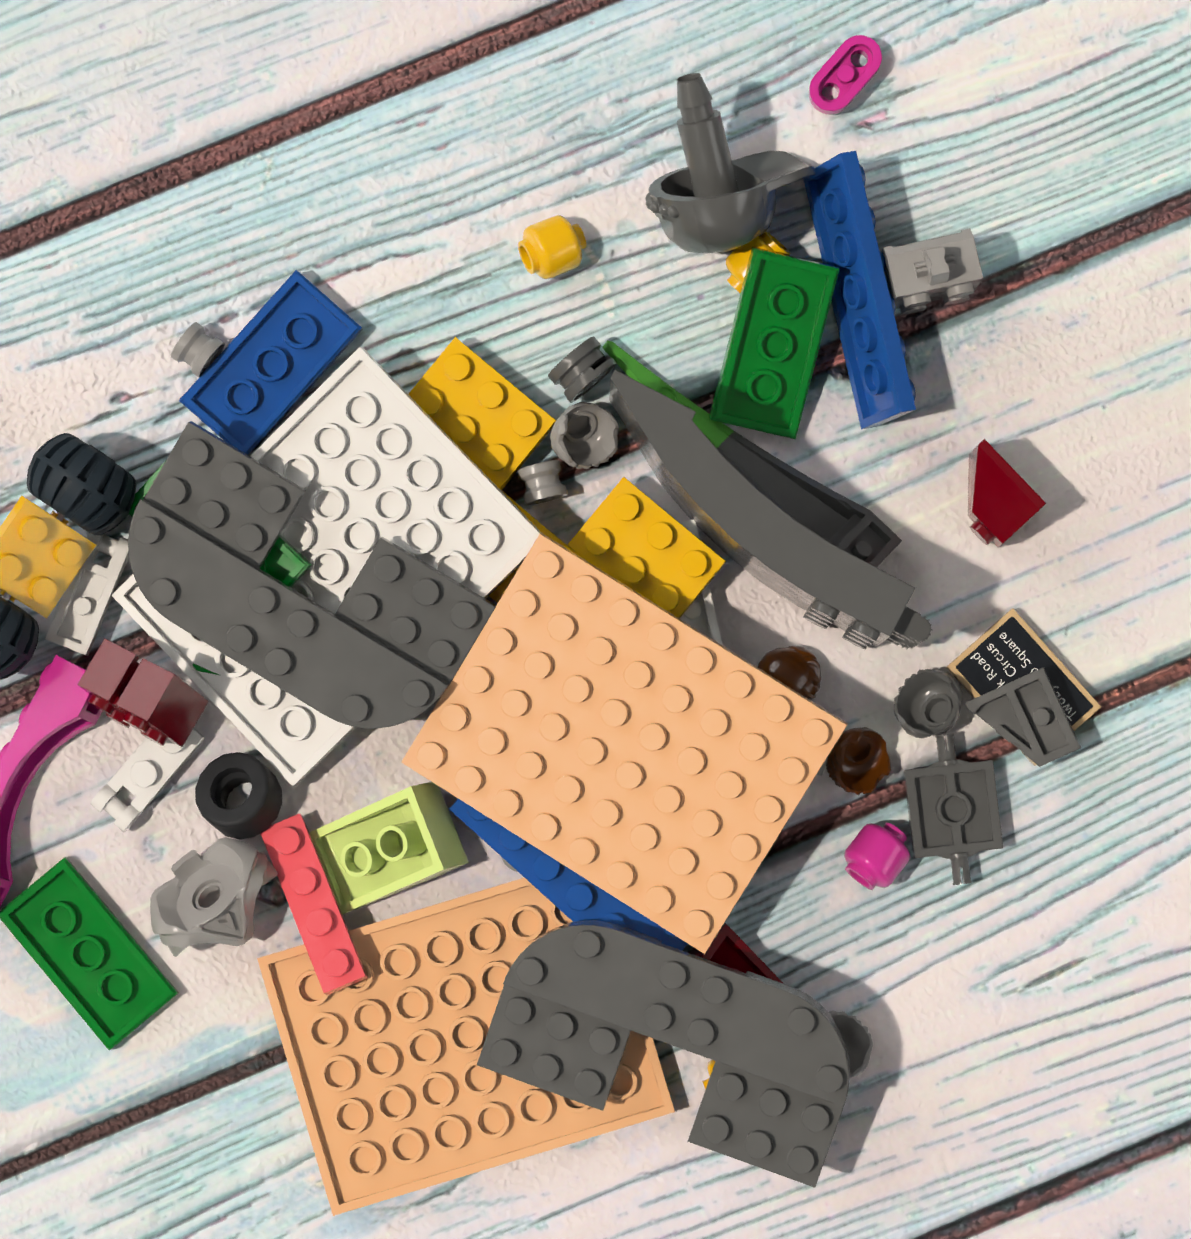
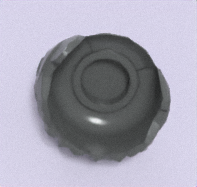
[894,669,962,739]

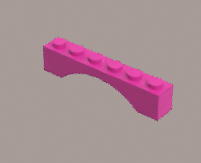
[0,655,103,906]

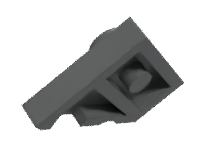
[965,667,1081,767]

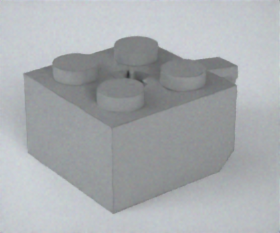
[882,228,983,315]

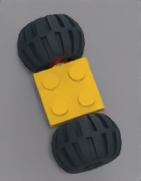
[0,433,137,680]

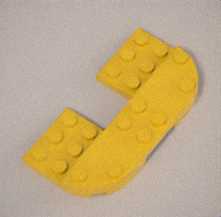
[408,337,726,619]

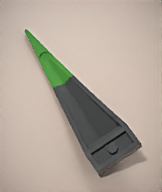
[603,340,902,567]

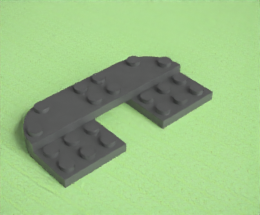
[128,421,496,729]
[477,920,850,1188]

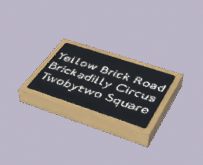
[946,608,1101,766]

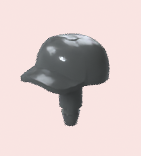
[645,73,816,254]

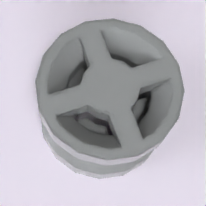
[171,322,225,377]
[517,460,568,505]

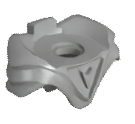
[150,837,278,957]

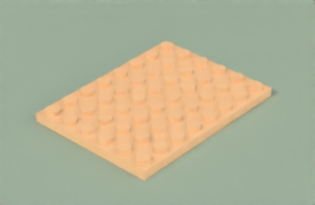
[402,533,848,954]
[257,878,675,1216]

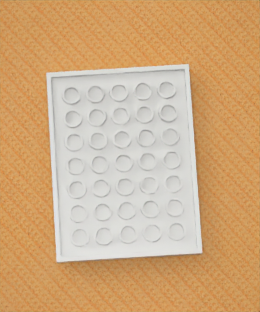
[111,347,541,787]

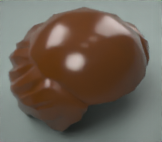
[758,646,822,700]
[826,727,891,795]

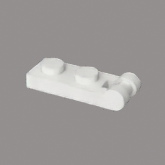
[45,533,129,656]
[90,728,205,832]

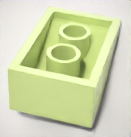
[309,782,469,915]

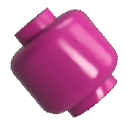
[844,822,910,890]

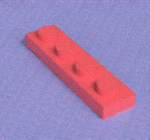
[261,813,367,995]

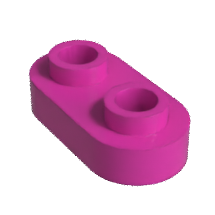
[809,35,882,115]

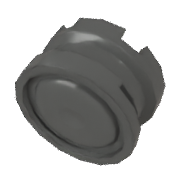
[548,336,617,403]

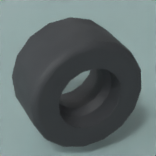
[195,752,282,840]

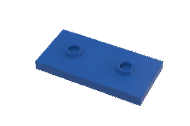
[179,270,363,456]

